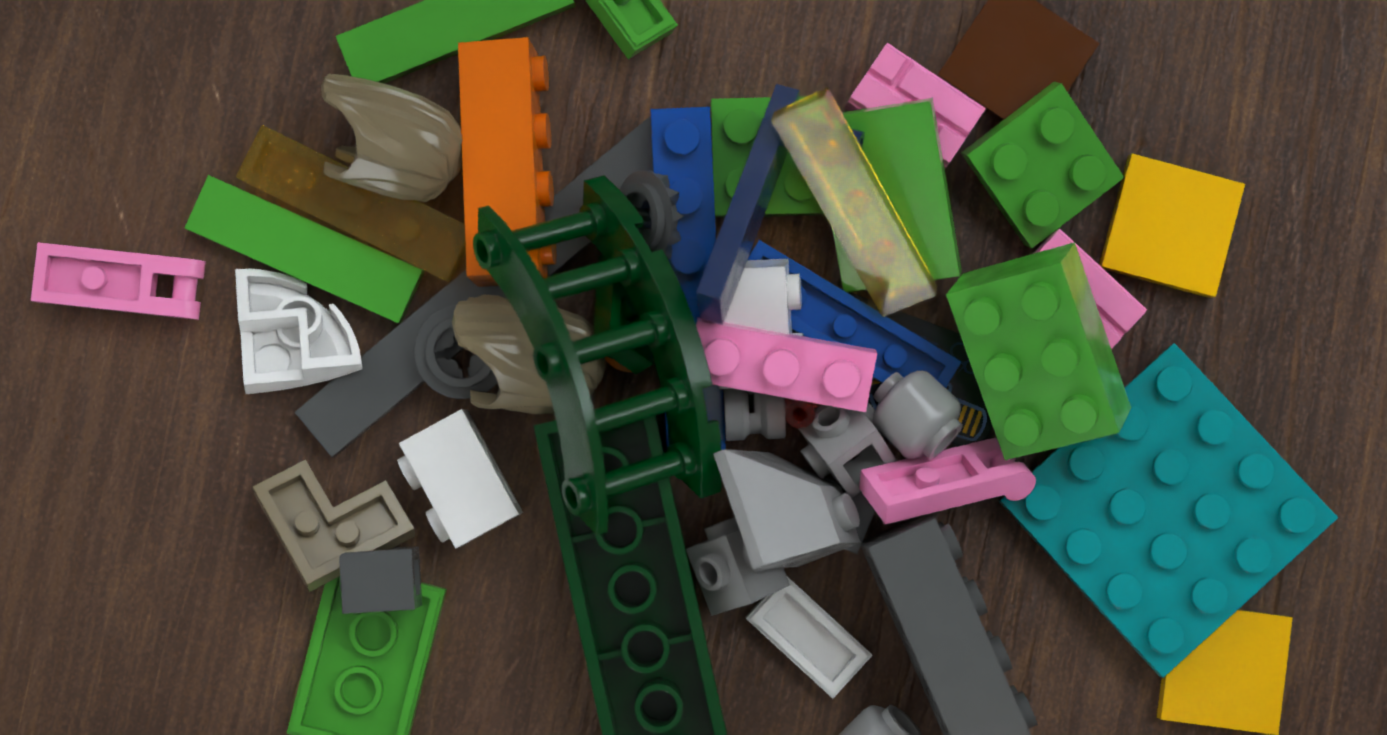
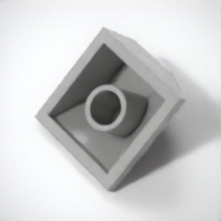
[714,449,861,570]

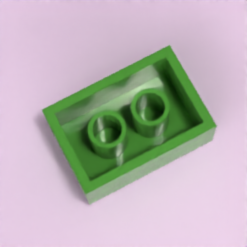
[946,242,1131,460]

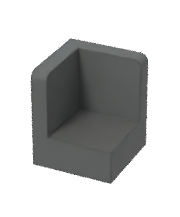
[339,546,422,614]

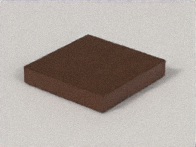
[937,0,1100,122]

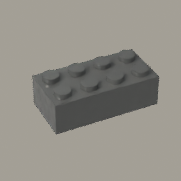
[861,515,1038,735]

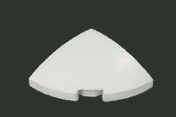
[235,269,362,394]

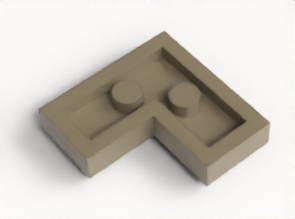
[253,460,415,592]

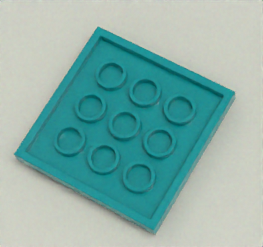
[999,343,1338,678]

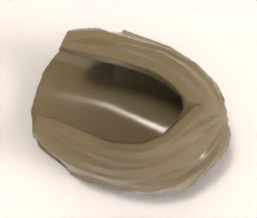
[321,74,463,203]
[452,294,606,414]

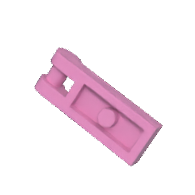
[31,242,206,320]
[859,438,1036,525]

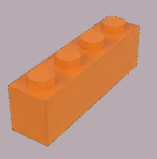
[458,37,557,287]

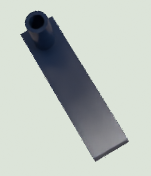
[696,84,865,325]

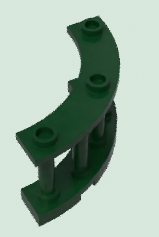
[473,175,722,535]

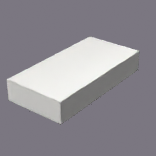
[745,575,873,698]

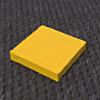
[1099,153,1245,298]
[1157,610,1293,735]

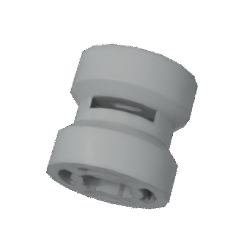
[723,388,786,441]

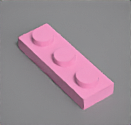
[696,317,877,412]

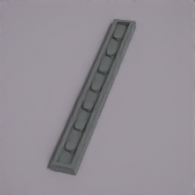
[294,116,653,457]

